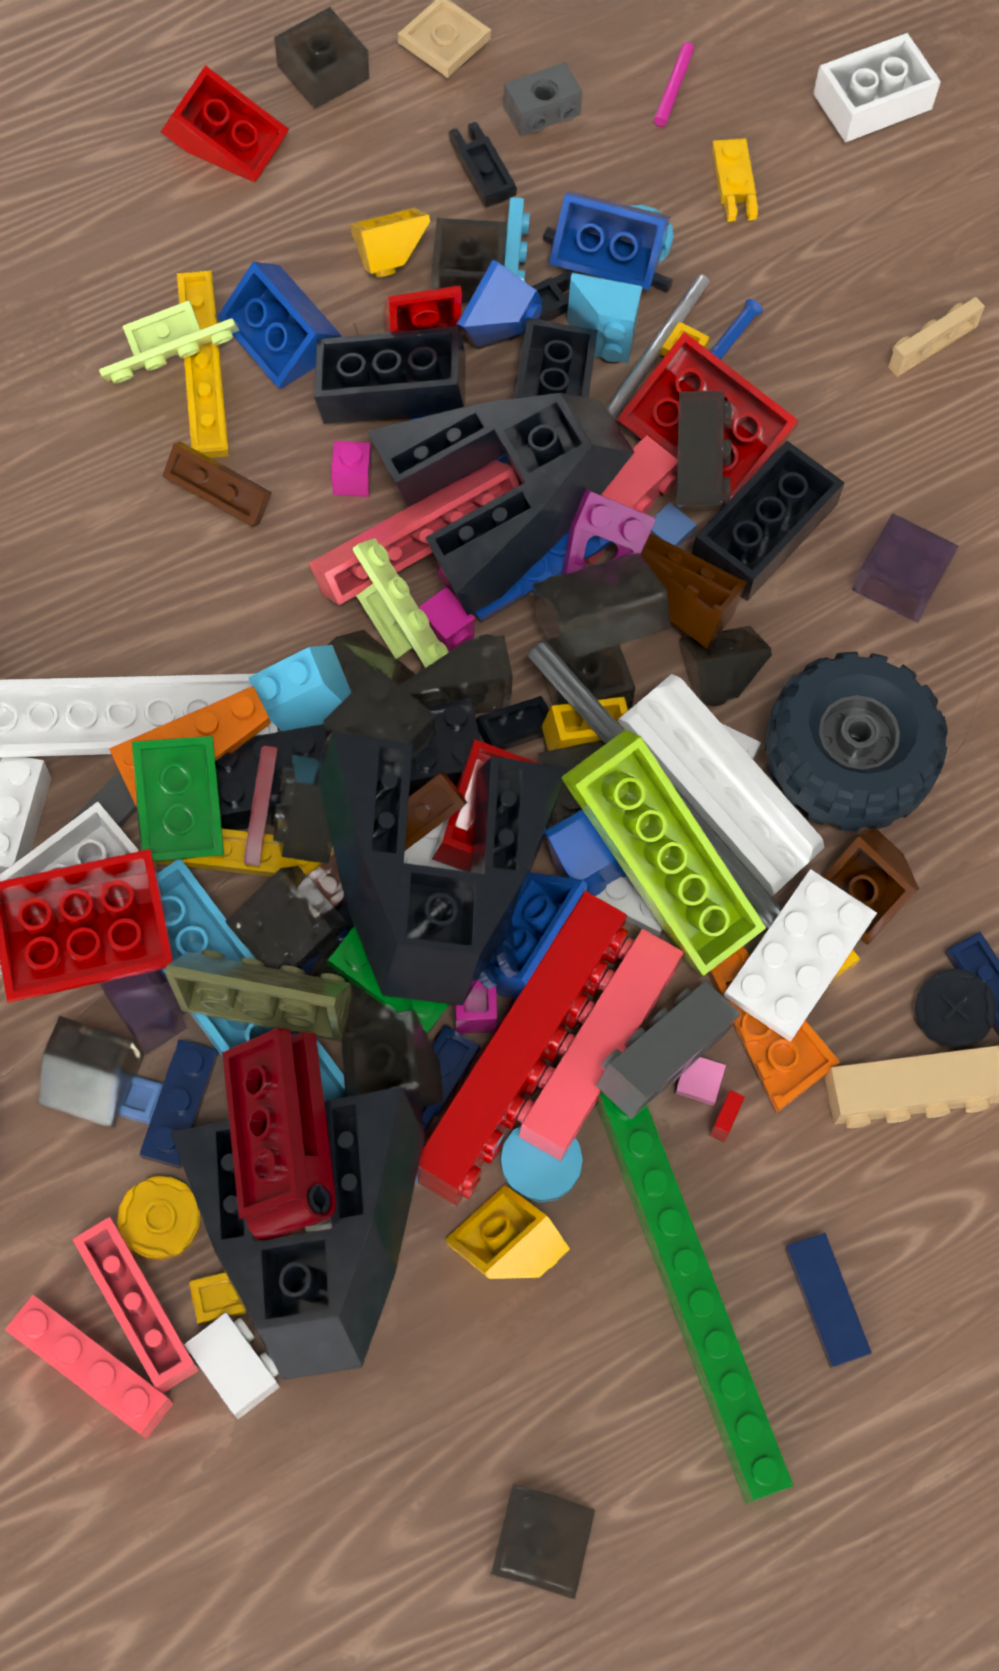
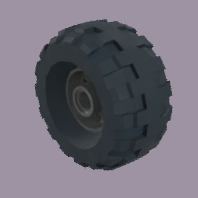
[765,651,948,832]

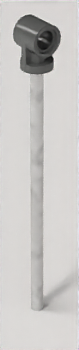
[606,274,710,420]

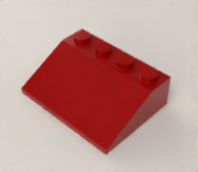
[617,332,799,504]
[0,849,173,1003]

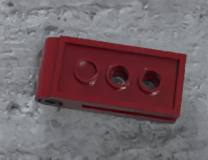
[222,1028,336,1241]

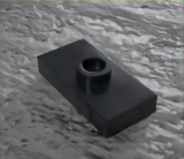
[476,696,550,750]

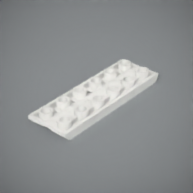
[617,674,825,896]

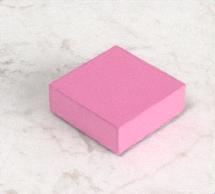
[675,1057,726,1106]

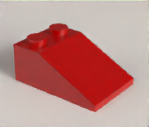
[161,65,289,183]
[383,286,462,333]
[432,739,541,872]

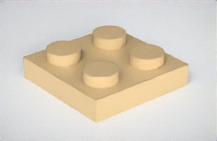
[398,0,491,78]

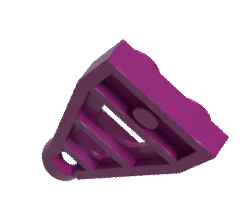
[548,489,656,649]

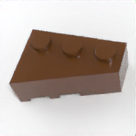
[622,533,747,649]

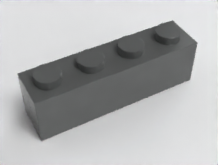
[596,981,741,1119]

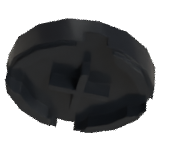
[915,969,996,1050]

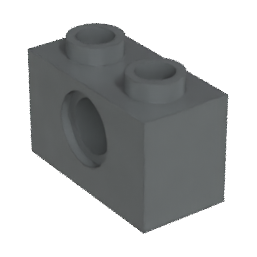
[503,62,583,136]

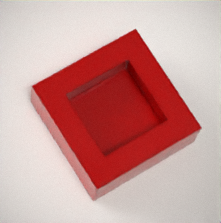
[709,1090,745,1142]

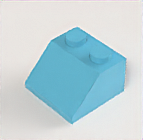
[567,273,642,363]
[248,645,361,731]

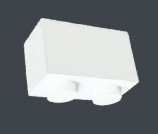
[184,1313,279,1419]

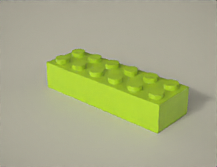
[561,730,766,976]

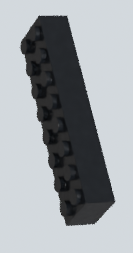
[215,698,481,830]

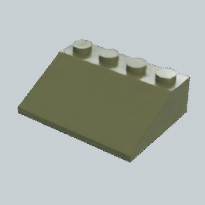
[165,950,352,1042]

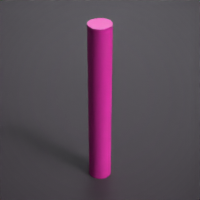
[654,42,695,127]

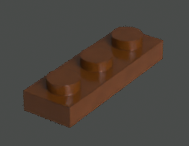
[162,442,272,527]

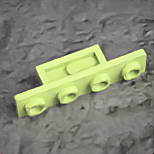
[99,301,239,383]
[353,538,454,677]

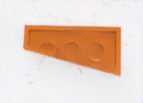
[109,686,270,808]
[708,946,840,1113]

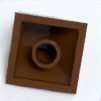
[823,828,919,945]

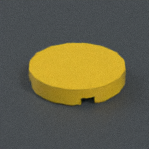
[117,1176,202,1261]

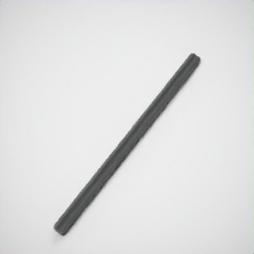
[529,641,782,929]

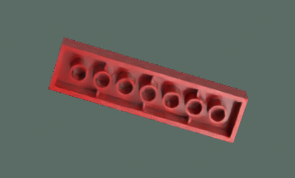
[417,891,629,1206]

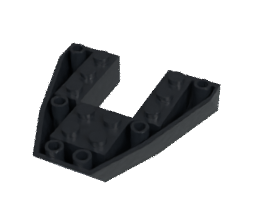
[367,393,634,615]
[318,731,569,1006]
[170,1086,425,1380]

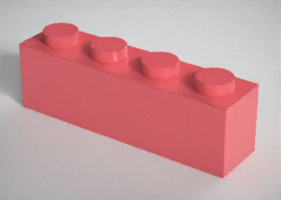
[584,435,679,565]
[72,1217,199,1394]
[5,1295,174,1439]

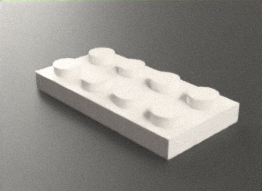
[723,869,877,1042]

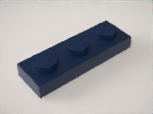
[139,1040,219,1169]

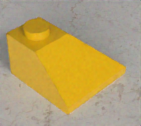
[349,207,430,277]
[445,1185,570,1279]

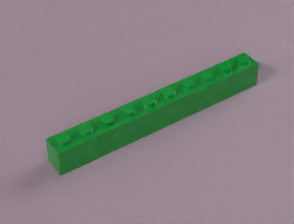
[596,1093,794,1505]

